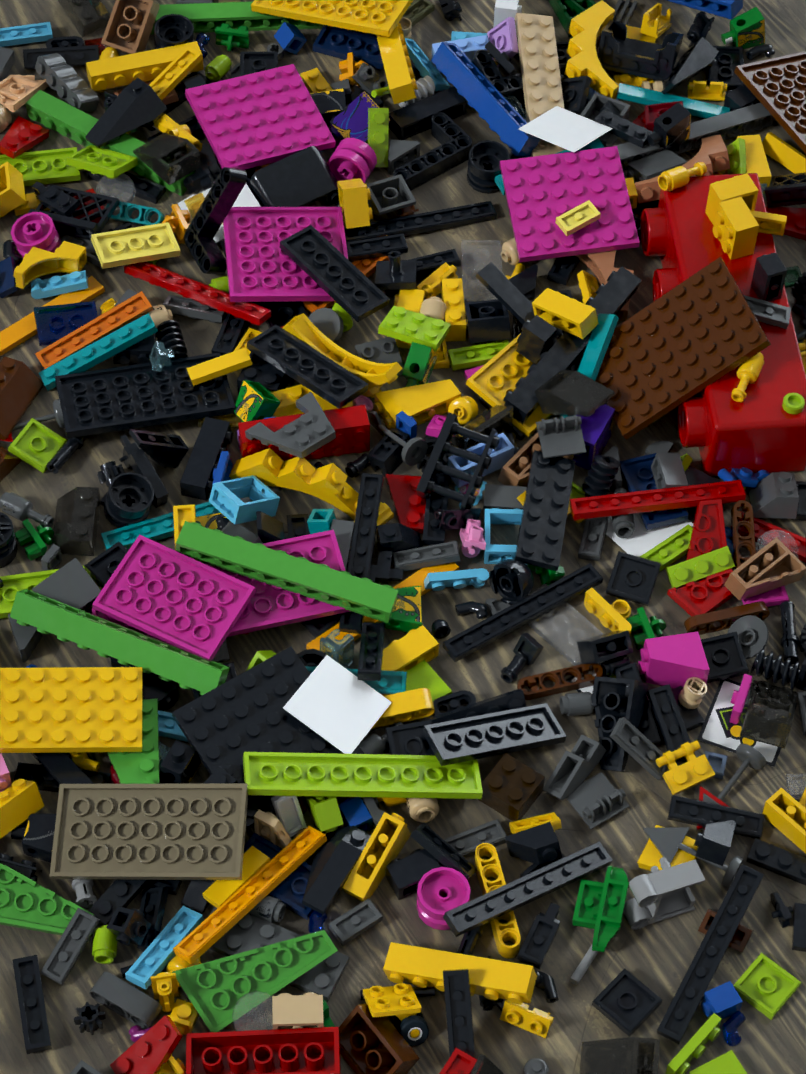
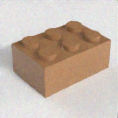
[101,0,160,54]

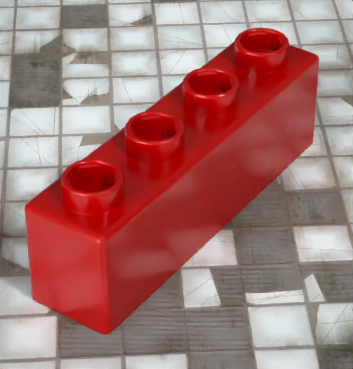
[641,173,806,477]

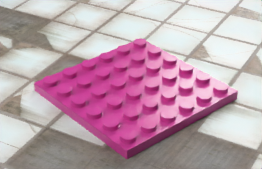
[185,64,336,170]
[500,146,640,263]
[223,207,348,302]

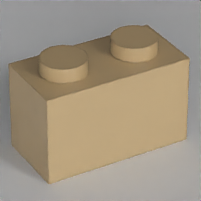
[272,992,324,1029]

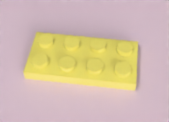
[91,222,181,269]

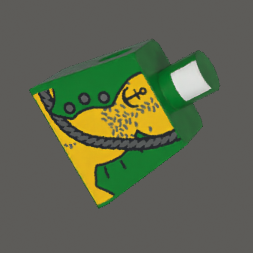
[721,7,765,49]
[402,342,438,387]
[234,380,280,430]
[384,586,422,632]

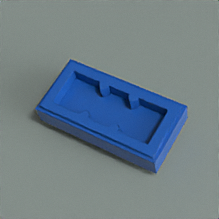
[212,451,233,485]

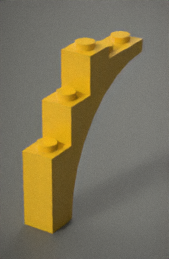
[565,0,619,100]
[282,313,402,398]
[229,448,359,520]

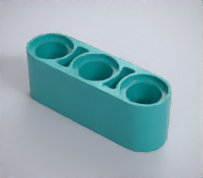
[106,201,165,226]

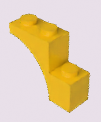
[13,241,87,289]

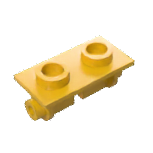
[688,80,727,101]
[416,262,458,299]
[151,972,179,1012]
[500,1000,554,1039]

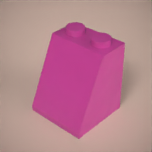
[638,632,710,689]

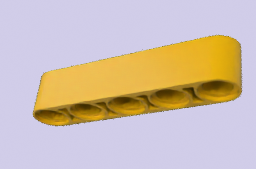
[371,688,435,729]
[474,843,521,959]

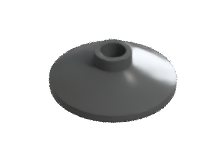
[727,615,769,659]

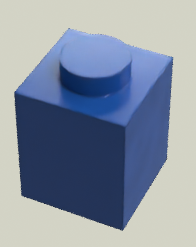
[274,22,307,54]
[338,797,373,832]
[701,981,743,1020]

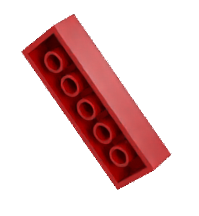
[238,405,370,461]
[186,1027,341,1074]

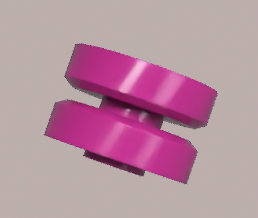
[327,138,377,183]
[11,212,62,258]
[416,867,471,930]

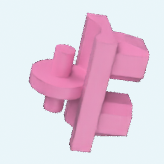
[459,519,486,558]

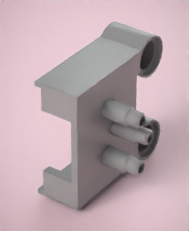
[623,857,705,930]

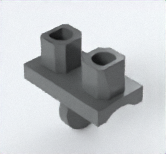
[352,62,388,99]

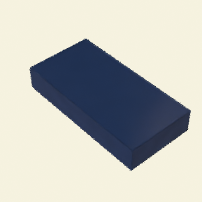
[0,256,19,298]

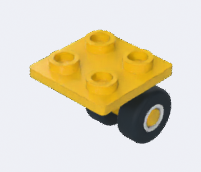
[363,983,429,1046]

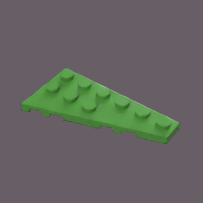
[107,699,160,784]
[0,863,96,939]
[172,930,338,1032]

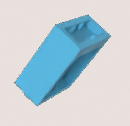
[209,475,280,525]
[484,508,527,565]

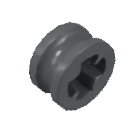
[267,43,284,61]

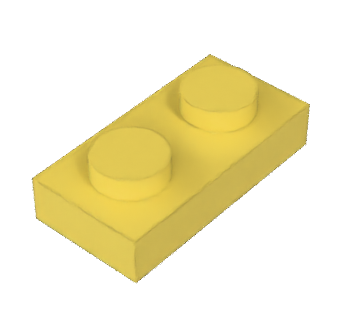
[555,200,601,236]

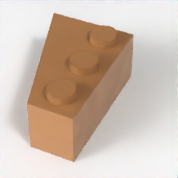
[498,432,574,487]
[724,537,806,601]

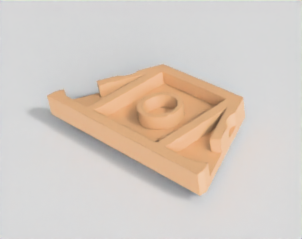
[0,75,49,112]

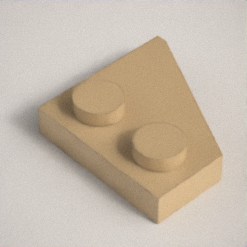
[254,809,292,849]

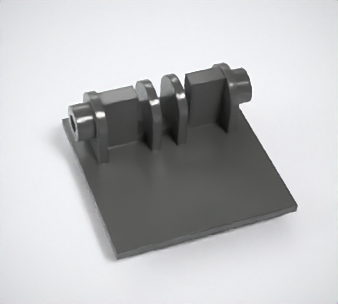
[355,337,404,377]
[536,414,586,459]
[566,772,629,830]

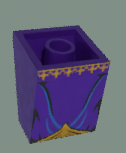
[329,91,390,144]
[573,401,615,470]

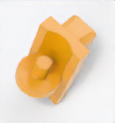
[339,52,369,87]
[162,204,190,243]

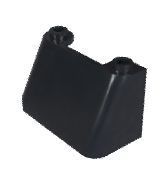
[598,20,684,81]
[250,146,339,207]

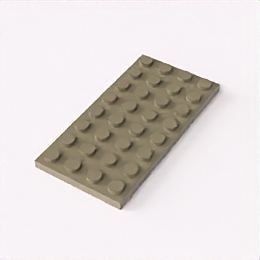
[49,783,248,880]

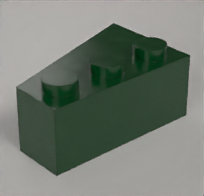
[548,0,596,37]

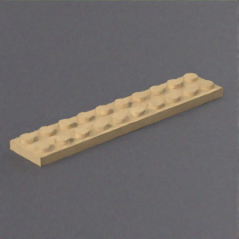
[515,13,566,157]

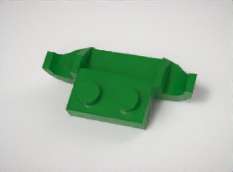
[572,865,629,952]

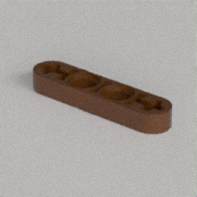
[731,500,756,569]
[684,601,770,635]
[517,663,603,700]

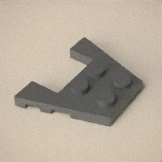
[245,392,336,458]

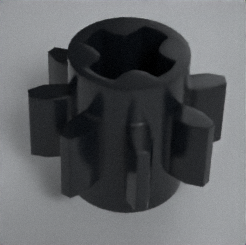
[97,461,125,487]
[74,1002,106,1035]

